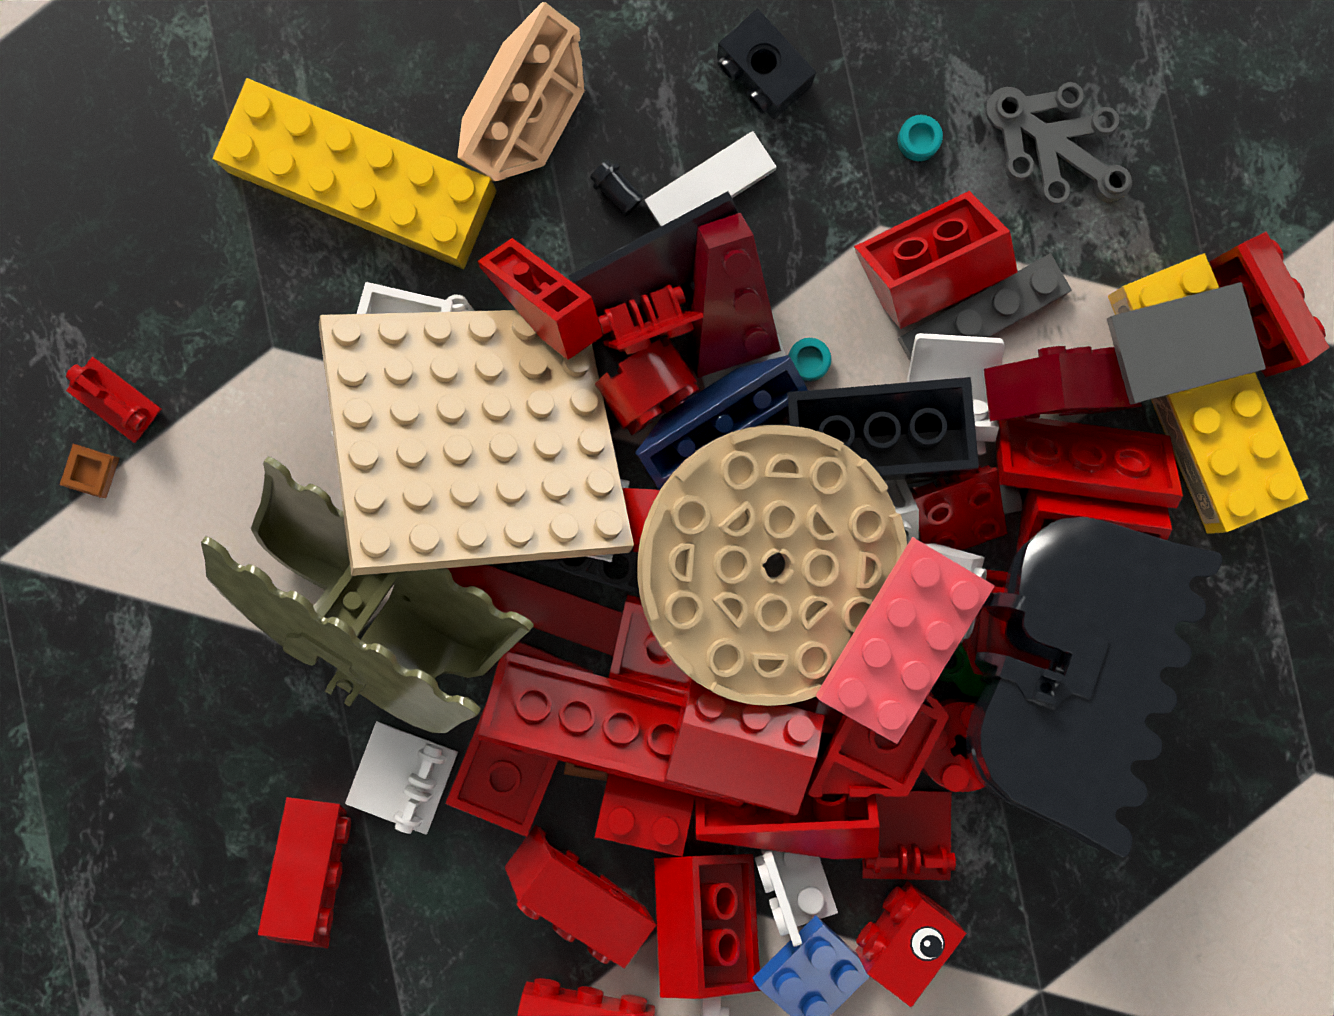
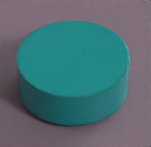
[897,115,943,161]
[788,338,831,382]

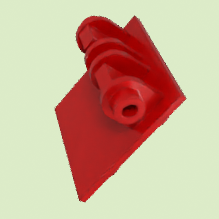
[598,285,704,354]
[911,464,1007,550]
[862,791,956,880]

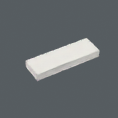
[644,131,776,227]

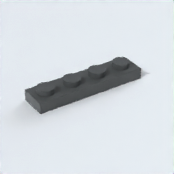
[898,253,1072,362]

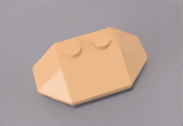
[458,2,584,181]

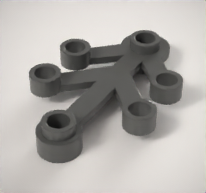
[985,82,1132,206]

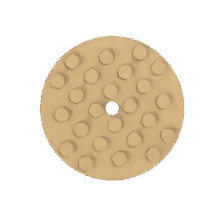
[637,425,907,706]

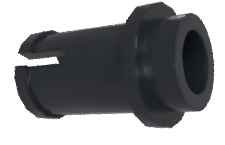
[590,160,645,216]

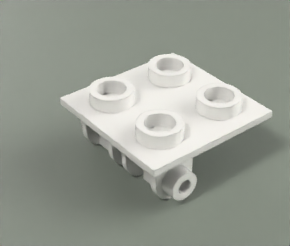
[345,721,458,835]

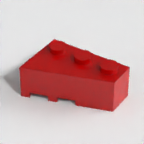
[258,797,351,949]
[505,825,656,969]

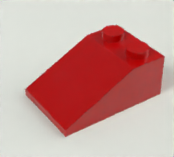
[595,773,695,857]

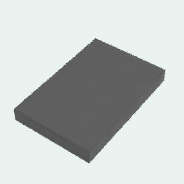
[1107,282,1266,405]

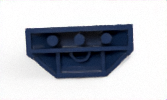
[636,355,808,490]

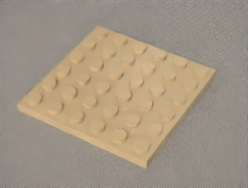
[319,310,634,576]

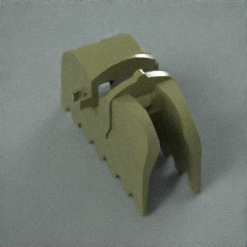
[201,456,534,733]

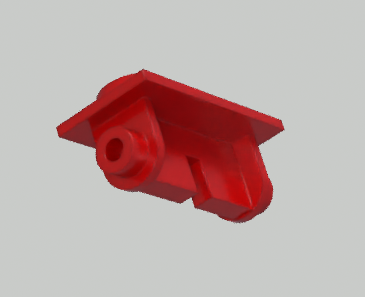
[66,356,162,443]

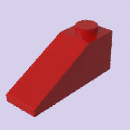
[478,238,603,360]

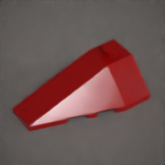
[695,755,879,859]

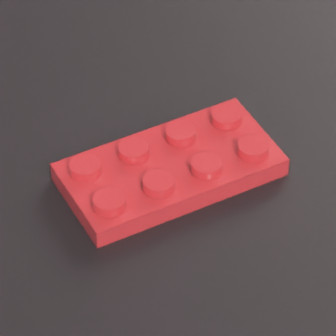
[816,537,994,744]

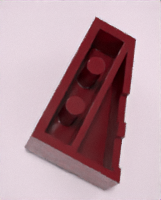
[687,213,781,378]
[984,346,1142,421]

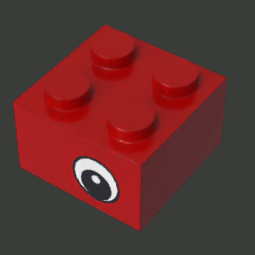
[855,880,967,1008]

